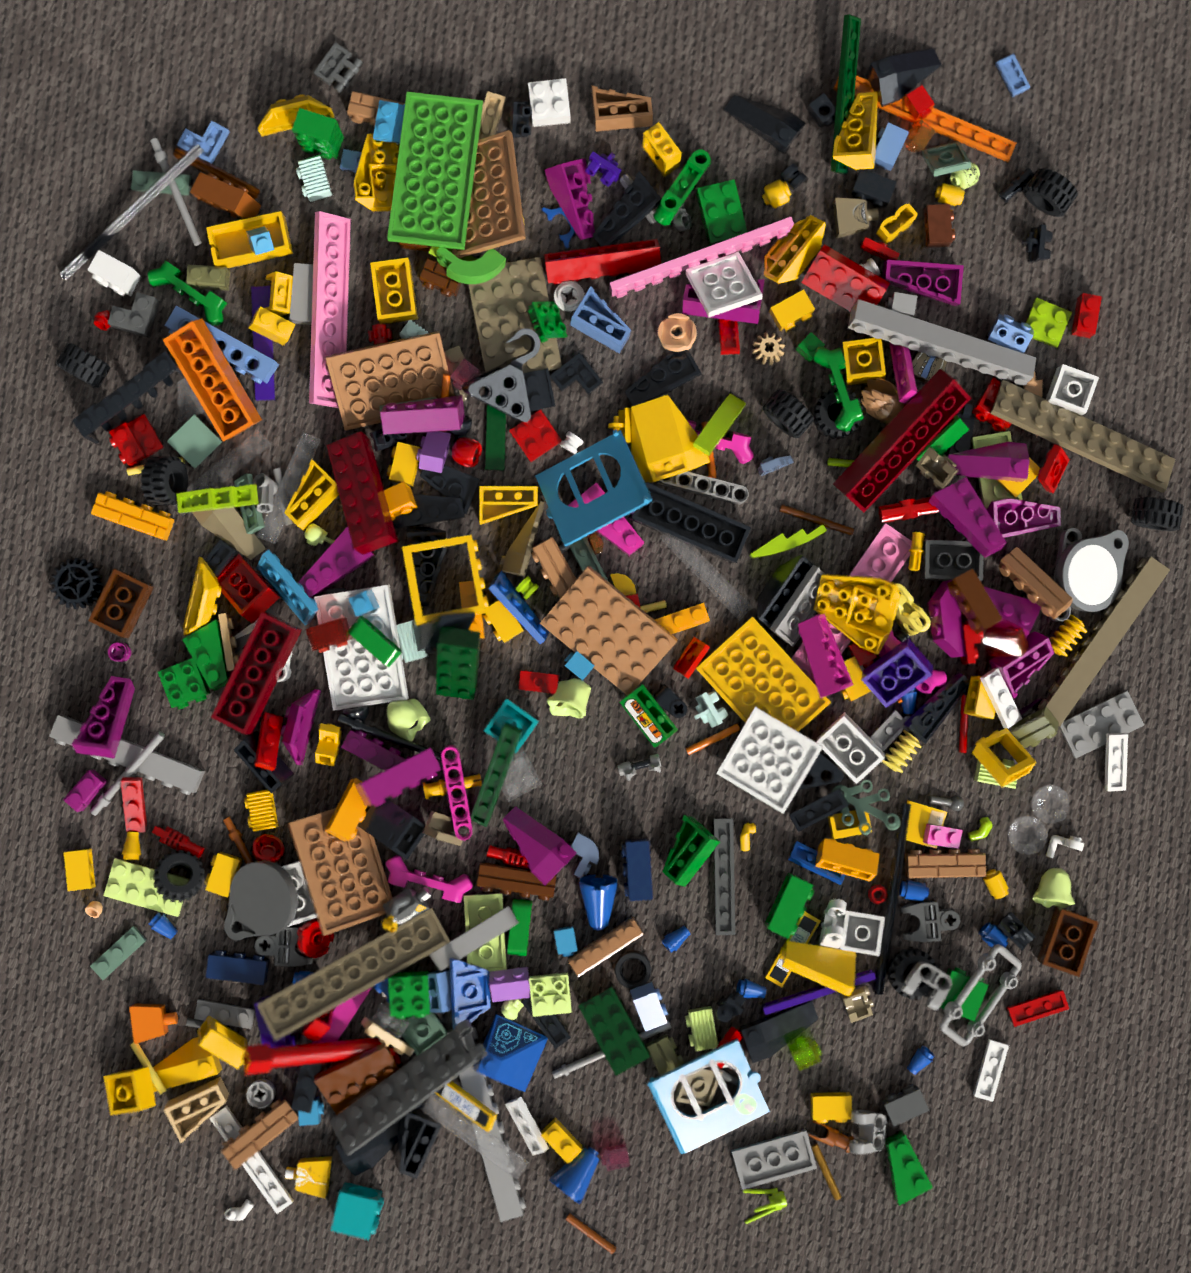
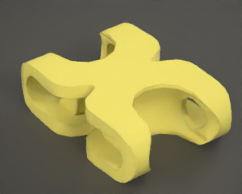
[895,584,931,636]

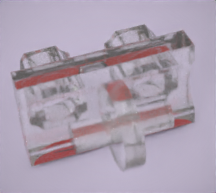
[371,1003,410,1039]

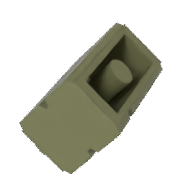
[186,265,230,291]
[1011,707,1059,748]
[646,1034,685,1076]

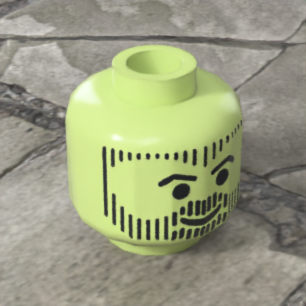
[950,162,980,190]

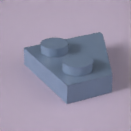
[757,456,794,477]

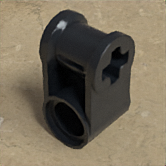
[653,684,687,718]

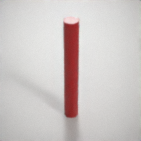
[959,695,968,753]

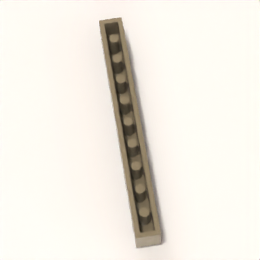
[1038,557,1170,726]

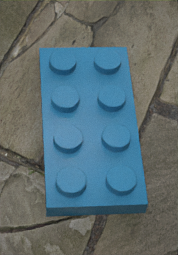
[256,550,319,626]

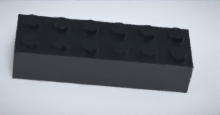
[627,482,751,563]

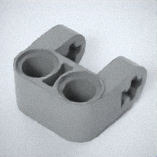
[901,961,952,1011]
[849,1110,886,1154]

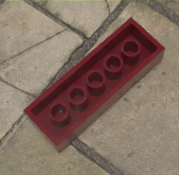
[326,431,397,555]
[211,612,302,735]

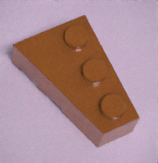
[190,172,261,219]

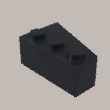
[395,1109,442,1179]

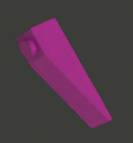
[545,158,595,240]
[947,442,1029,482]
[986,498,1061,538]

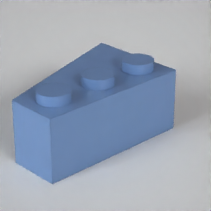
[570,286,631,354]

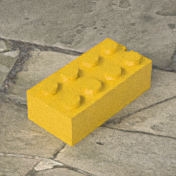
[206,211,293,268]

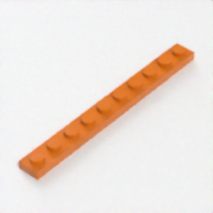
[834,76,1016,162]

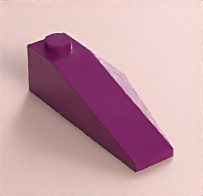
[502,807,576,885]

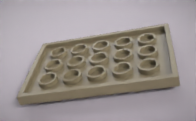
[468,257,562,379]

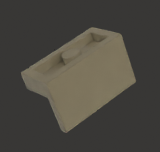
[423,811,463,846]

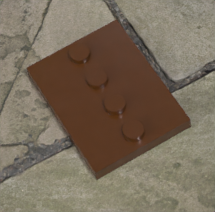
[313,1043,401,1115]

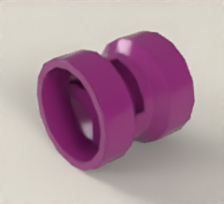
[108,642,132,662]

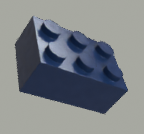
[622,838,653,901]

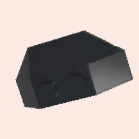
[757,555,814,628]

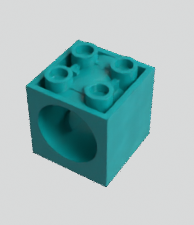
[484,699,539,753]
[331,1182,385,1240]

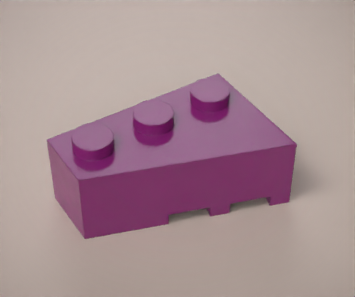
[989,631,1054,698]

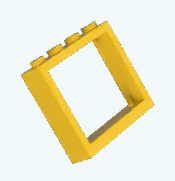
[402,535,488,625]

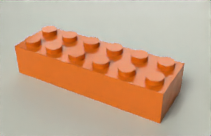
[163,319,262,442]

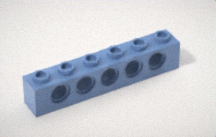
[165,306,279,384]

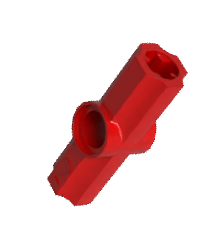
[878,497,939,523]

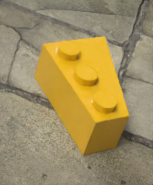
[284,459,339,531]
[479,486,538,525]

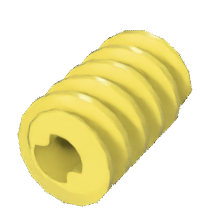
[881,730,922,773]

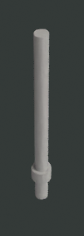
[150,138,201,246]
[90,731,165,816]

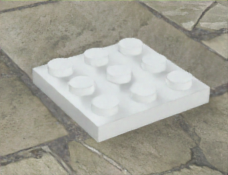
[686,252,762,317]

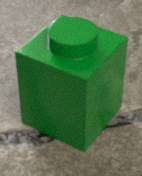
[796,332,825,363]

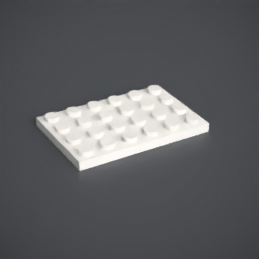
[314,585,409,711]

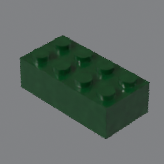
[436,627,481,700]
[578,987,650,1076]

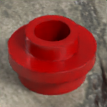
[868,885,888,904]

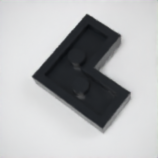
[550,353,603,395]

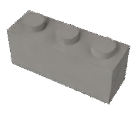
[289,263,313,325]

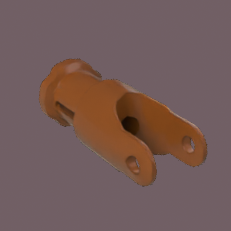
[808,1121,854,1153]

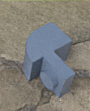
[571,832,599,878]

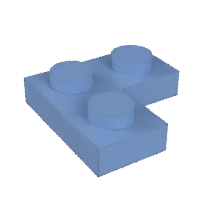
[177,121,229,164]

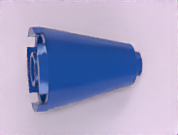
[579,875,618,930]
[549,1146,599,1204]

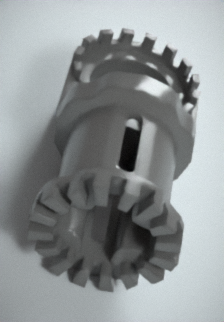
[673,203,692,232]

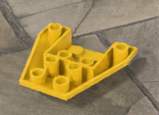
[353,134,400,211]
[631,395,710,483]
[813,574,900,655]

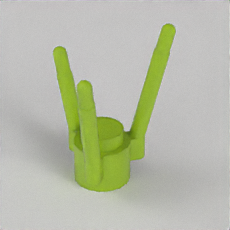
[743,1188,787,1224]

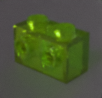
[788,1036,822,1071]

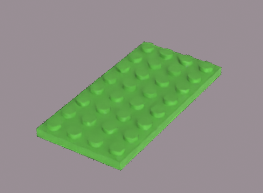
[387,92,483,250]

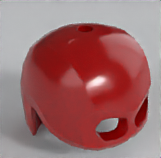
[452,437,482,467]

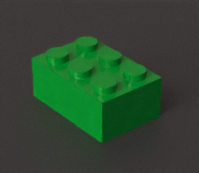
[292,108,344,160]
[696,179,748,246]
[764,872,814,939]

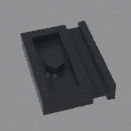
[523,369,555,411]

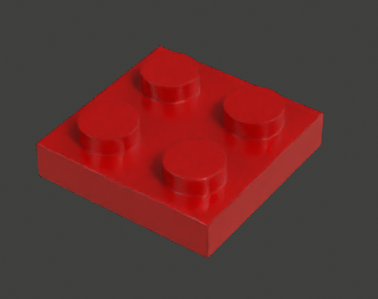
[509,409,562,463]
[1038,444,1070,494]

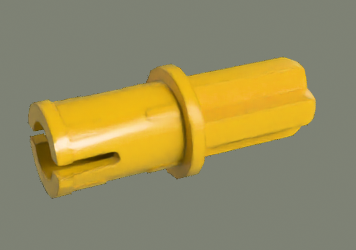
[908,532,925,571]

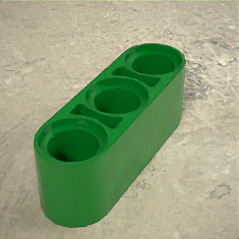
[348,616,402,667]
[507,899,532,956]

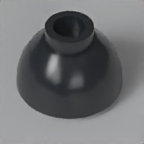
[449,416,472,439]
[342,705,369,723]

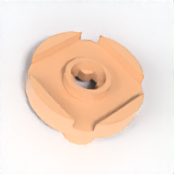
[658,313,697,352]

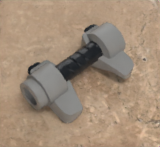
[617,754,661,781]

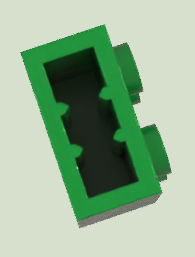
[158,658,211,710]
[940,967,988,1021]
[388,971,430,1019]

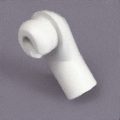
[225,1199,254,1221]

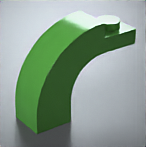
[436,247,506,284]

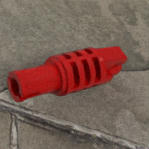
[152,826,205,859]
[487,845,529,869]

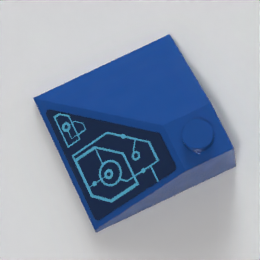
[472,1014,548,1092]

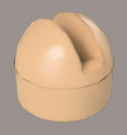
[85,901,103,918]

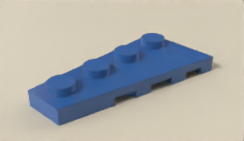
[488,570,549,644]

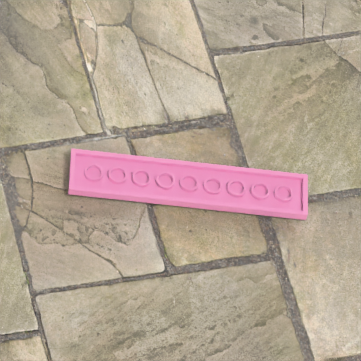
[309,211,351,408]
[609,217,794,298]
[791,523,912,685]

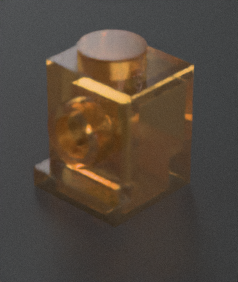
[904,120,935,152]

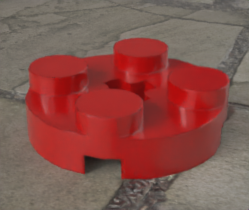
[297,918,334,958]

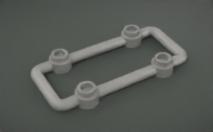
[940,944,1022,1046]

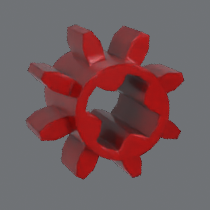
[368,324,392,345]

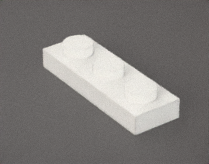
[980,668,1022,728]
[1105,733,1128,791]
[973,1039,1009,1102]
[505,1097,549,1155]

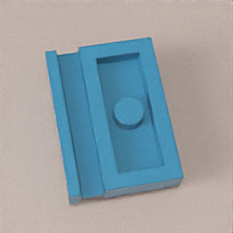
[373,100,405,144]

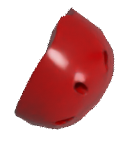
[252,834,284,863]

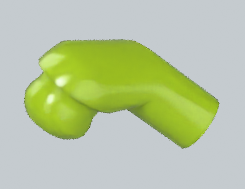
[968,817,993,842]

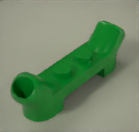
[653,149,711,226]
[148,260,227,326]
[813,346,864,432]

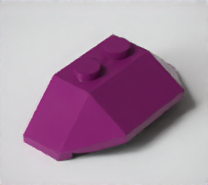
[927,580,966,658]
[281,689,321,765]

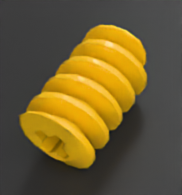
[1049,614,1087,657]

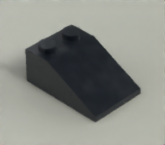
[414,612,475,654]

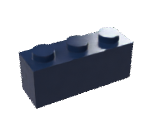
[206,950,270,985]

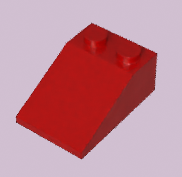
[217,554,280,624]

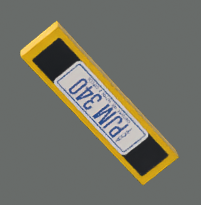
[765,912,820,987]
[435,1081,497,1132]

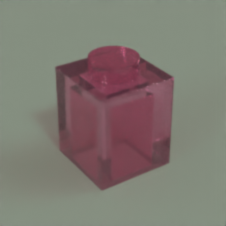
[450,359,481,391]
[600,1143,630,1171]

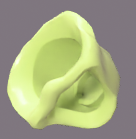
[547,678,591,719]
[387,699,431,742]
[1033,868,1075,908]

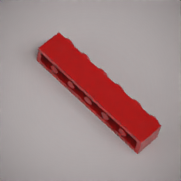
[544,239,661,284]

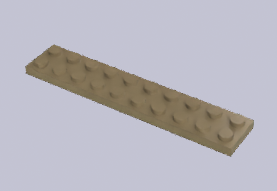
[990,380,1175,493]
[257,908,450,1041]

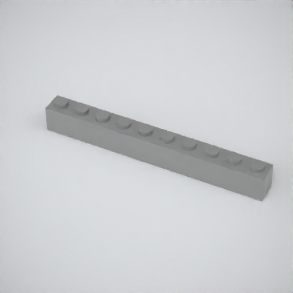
[848,299,1036,386]
[447,1023,526,1222]

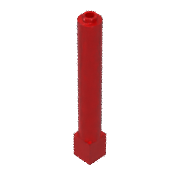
[242,1037,383,1074]

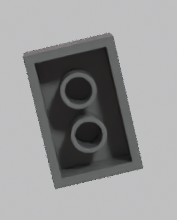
[921,540,983,581]

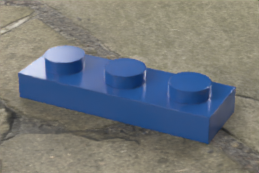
[788,841,845,885]

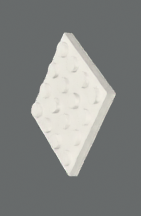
[716,707,823,814]

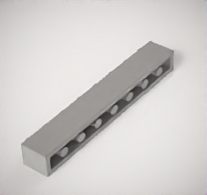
[49,715,205,795]

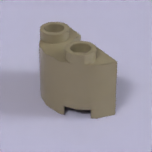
[916,447,959,490]
[840,984,874,1023]

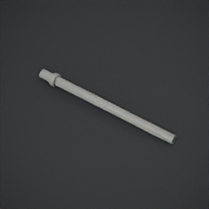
[552,1020,672,1079]

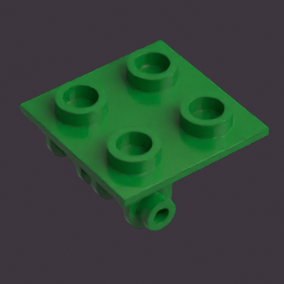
[528,301,568,343]

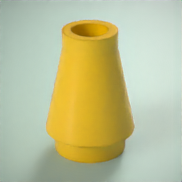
[122,832,141,860]

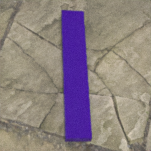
[251,286,275,401]
[762,969,876,1015]

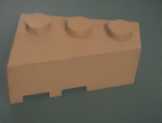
[592,86,653,131]

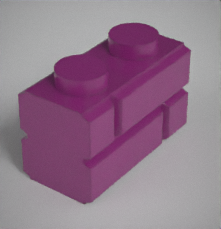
[63,769,108,812]

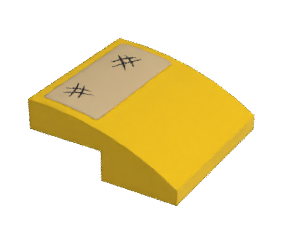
[897,800,947,849]

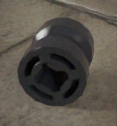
[780,163,807,191]

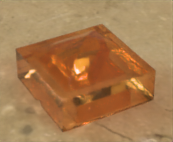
[589,533,604,555]

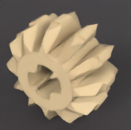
[752,332,785,365]

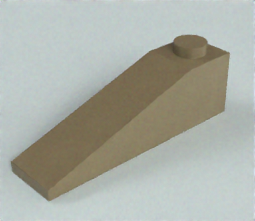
[192,486,266,560]
[500,501,545,577]

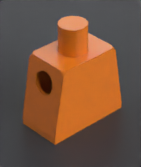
[129,1004,178,1044]

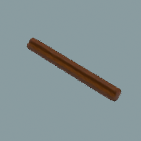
[173,147,260,199]

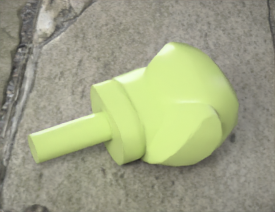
[304,524,334,546]
[501,999,524,1020]

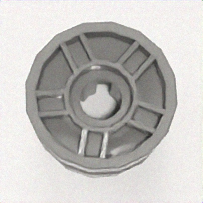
[246,1079,276,1109]

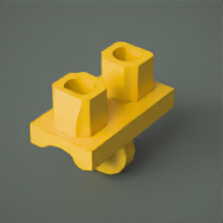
[608,408,631,444]

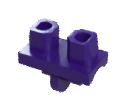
[586,152,621,187]

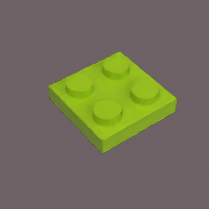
[1026,298,1072,348]

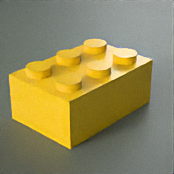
[370,258,418,324]

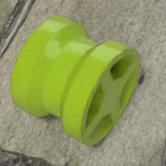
[515,576,539,600]

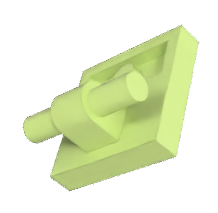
[529,973,572,1016]

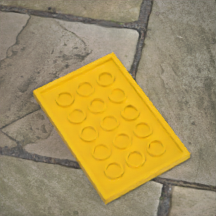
[696,617,831,732]

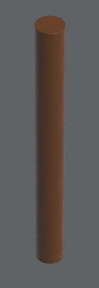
[779,504,854,536]

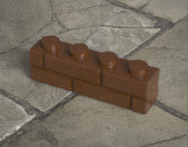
[477,862,557,900]

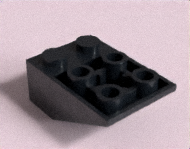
[357,798,426,860]

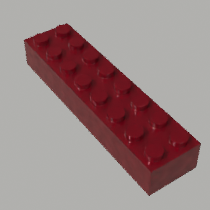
[833,368,971,513]

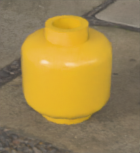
[762,180,792,208]

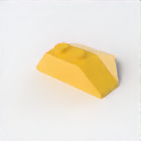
[257,95,335,136]
[764,215,826,284]
[183,557,222,635]

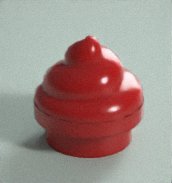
[94,310,111,331]

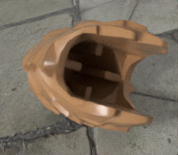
[861,377,910,426]

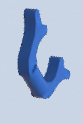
[542,207,576,249]

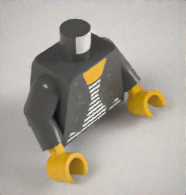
[382,886,432,933]

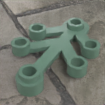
[832,780,900,835]

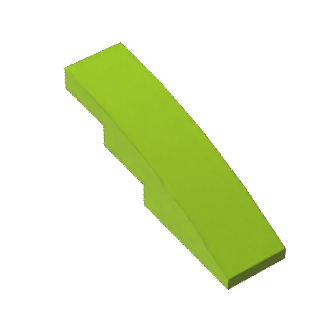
[693,394,746,456]
[176,484,259,513]
[749,525,827,559]

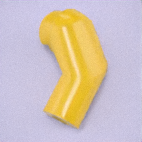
[740,822,756,851]

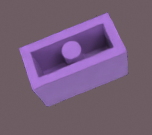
[417,431,451,473]
[489,967,531,1002]

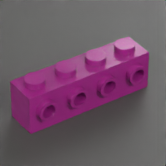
[341,730,410,771]

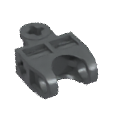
[900,900,960,942]
[255,925,313,967]

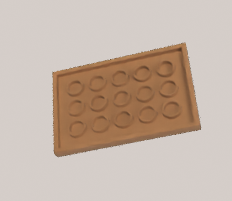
[452,130,526,258]
[325,331,455,431]
[540,565,678,696]
[288,808,392,936]

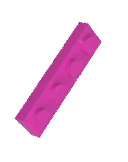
[889,342,917,404]

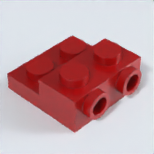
[972,378,1012,432]
[109,414,164,466]
[961,621,984,665]

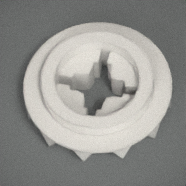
[554,281,584,312]

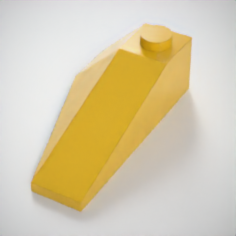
[833,92,878,170]
[152,1037,222,1092]

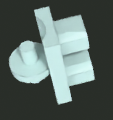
[694,691,728,728]

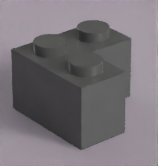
[107,292,160,338]

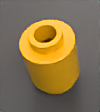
[935,183,965,206]
[983,869,1009,899]

